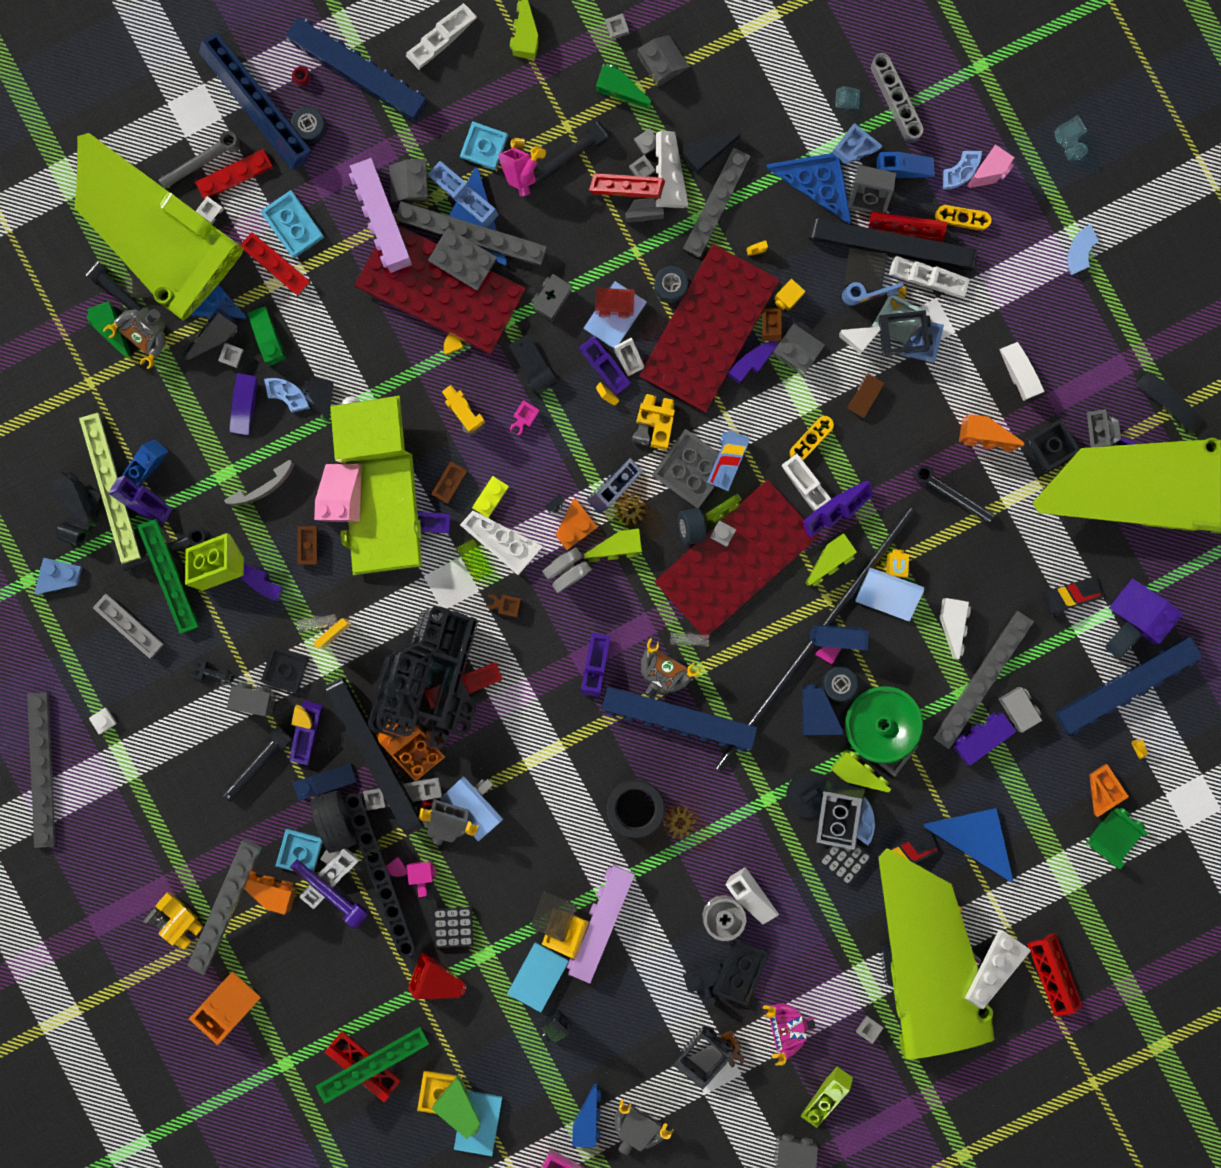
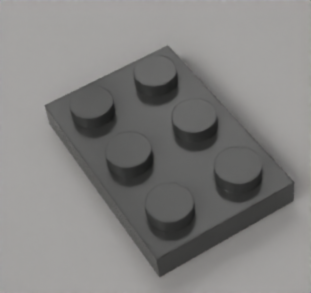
[428,228,497,291]

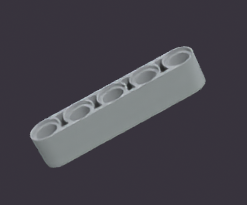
[871,53,923,143]

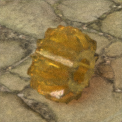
[614,493,646,526]
[663,806,696,839]

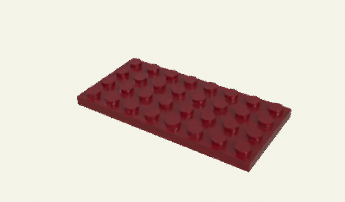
[354,224,526,355]
[639,244,780,413]
[654,479,818,639]

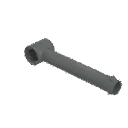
[159,131,241,189]

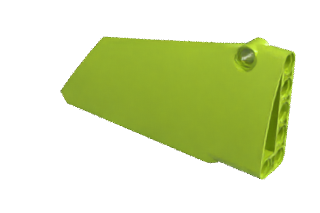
[75,133,243,320]
[1032,438,1221,534]
[878,848,995,1059]

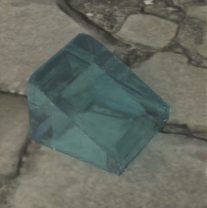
[835,86,860,109]

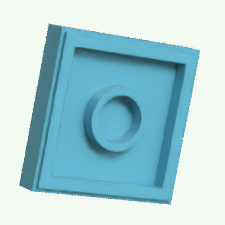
[460,121,508,171]
[276,829,323,873]

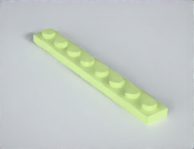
[79,413,141,564]

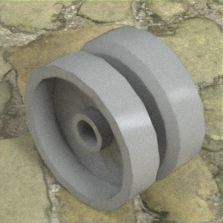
[542,548,592,593]
[702,895,746,941]

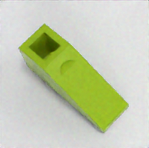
[510,0,539,60]
[584,529,642,562]
[806,533,857,586]
[830,751,891,792]
[801,1067,853,1128]

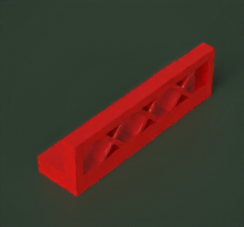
[1027,933,1083,1016]
[324,1031,401,1102]

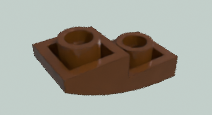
[847,373,884,418]

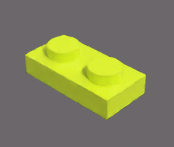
[472,476,509,518]

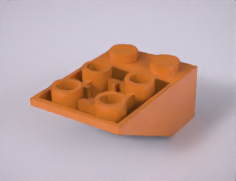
[959,414,1024,452]
[376,724,445,781]
[244,871,298,915]
[189,972,261,1045]

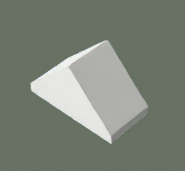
[839,327,880,354]
[614,338,644,376]

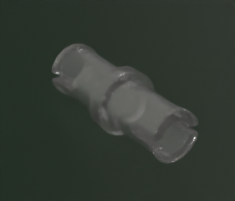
[297,614,337,632]
[670,632,709,647]

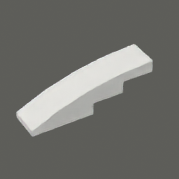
[406,3,476,69]
[889,256,970,297]

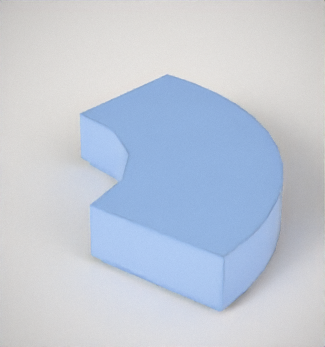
[943,151,982,190]
[1068,224,1099,275]
[264,378,310,413]
[857,797,875,845]

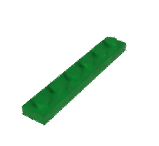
[137,519,199,634]
[315,1027,429,1104]

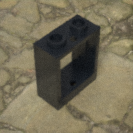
[878,310,933,356]
[673,1025,734,1090]

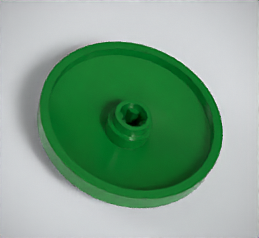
[845,686,924,764]

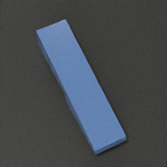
[427,161,499,228]

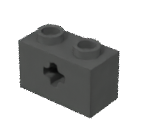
[532,274,573,321]

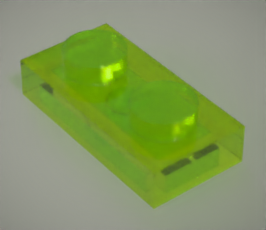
[704,494,742,522]
[457,539,492,582]

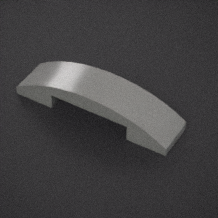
[224,460,295,505]
[363,778,442,810]
[299,848,359,909]

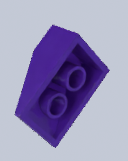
[1108,578,1183,644]

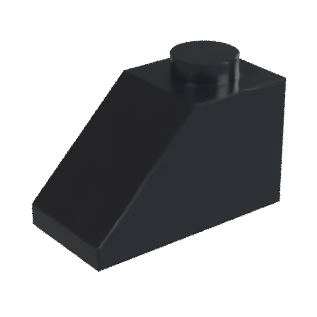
[303,377,334,420]

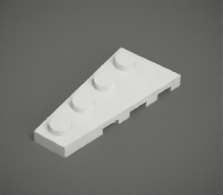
[656,131,688,208]
[460,511,543,575]
[965,930,1031,1009]

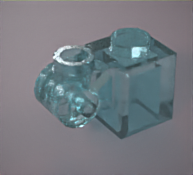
[1054,115,1088,160]

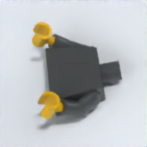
[419,799,479,845]
[615,1099,674,1156]

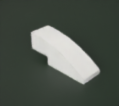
[1000,342,1044,401]
[782,454,831,511]

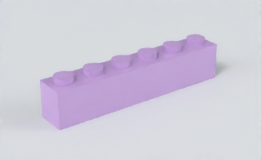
[349,158,412,273]
[567,864,635,983]

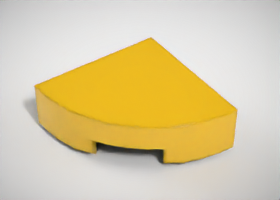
[746,241,768,256]
[887,286,906,310]
[444,335,463,355]
[596,382,619,405]
[291,705,312,729]
[1131,739,1148,759]

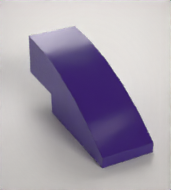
[578,336,631,395]
[727,341,781,384]
[230,373,259,436]
[108,476,172,524]
[241,564,284,602]
[580,633,611,697]
[289,701,323,765]

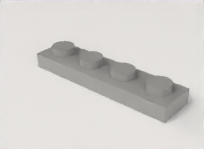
[93,594,164,659]

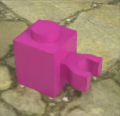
[407,861,437,897]

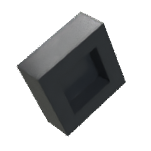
[544,495,565,514]

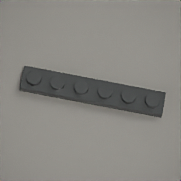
[683,148,750,258]

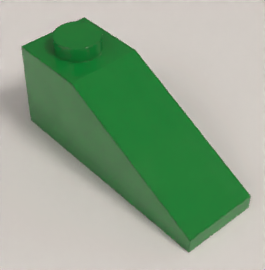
[596,64,651,110]
[87,301,132,359]
[248,306,286,366]

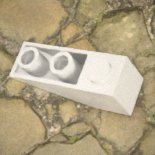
[940,598,971,659]
[725,867,779,924]

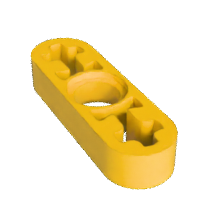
[935,205,991,231]
[790,416,834,461]

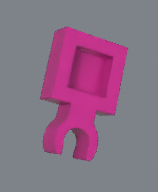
[510,400,540,436]

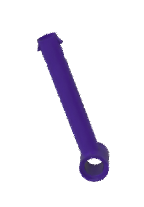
[290,859,369,929]

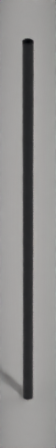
[715,507,916,771]

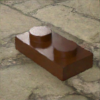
[762,309,781,341]
[431,461,468,504]
[297,526,318,565]

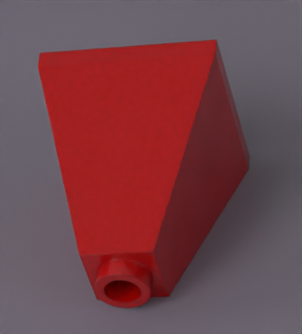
[408,952,466,999]

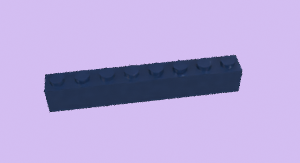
[285,17,427,122]
[199,33,311,171]
[1054,637,1203,735]
[602,687,757,752]

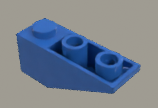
[876,152,935,178]
[121,439,168,487]
[572,1084,601,1147]

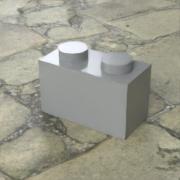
[998,687,1042,732]

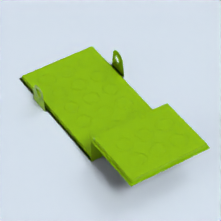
[330,396,422,575]

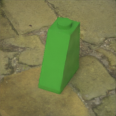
[431,1075,481,1139]

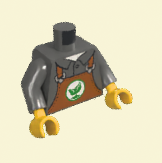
[103,308,166,369]
[641,638,701,699]

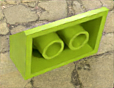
[185,533,244,591]

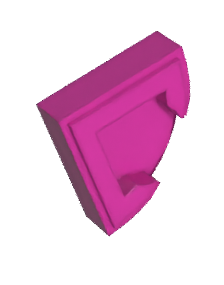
[815,647,841,664]
[387,857,408,877]

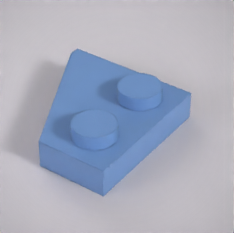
[831,123,882,164]
[901,322,944,363]
[35,558,83,594]

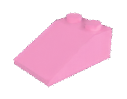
[314,464,362,522]

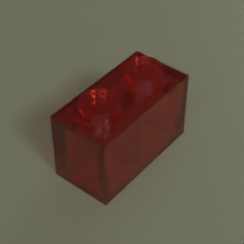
[595,288,635,319]

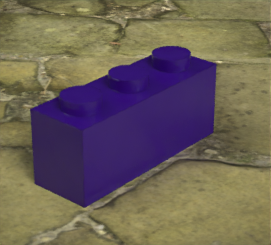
[953,712,1016,766]

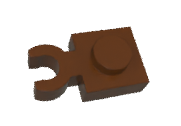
[486,594,521,617]
[718,1030,744,1068]

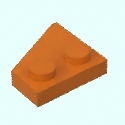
[556,498,597,550]
[1089,764,1128,817]

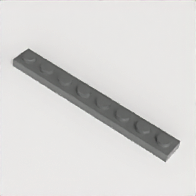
[395,202,547,266]
[932,611,1034,749]
[27,692,56,848]
[188,838,262,975]

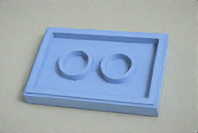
[583,281,647,349]
[856,568,924,622]
[440,776,503,841]

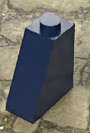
[810,625,869,650]
[802,684,843,735]

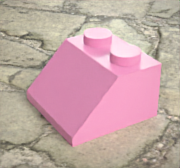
[967,145,1015,188]

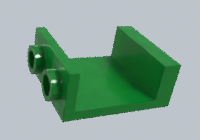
[1085,807,1149,869]

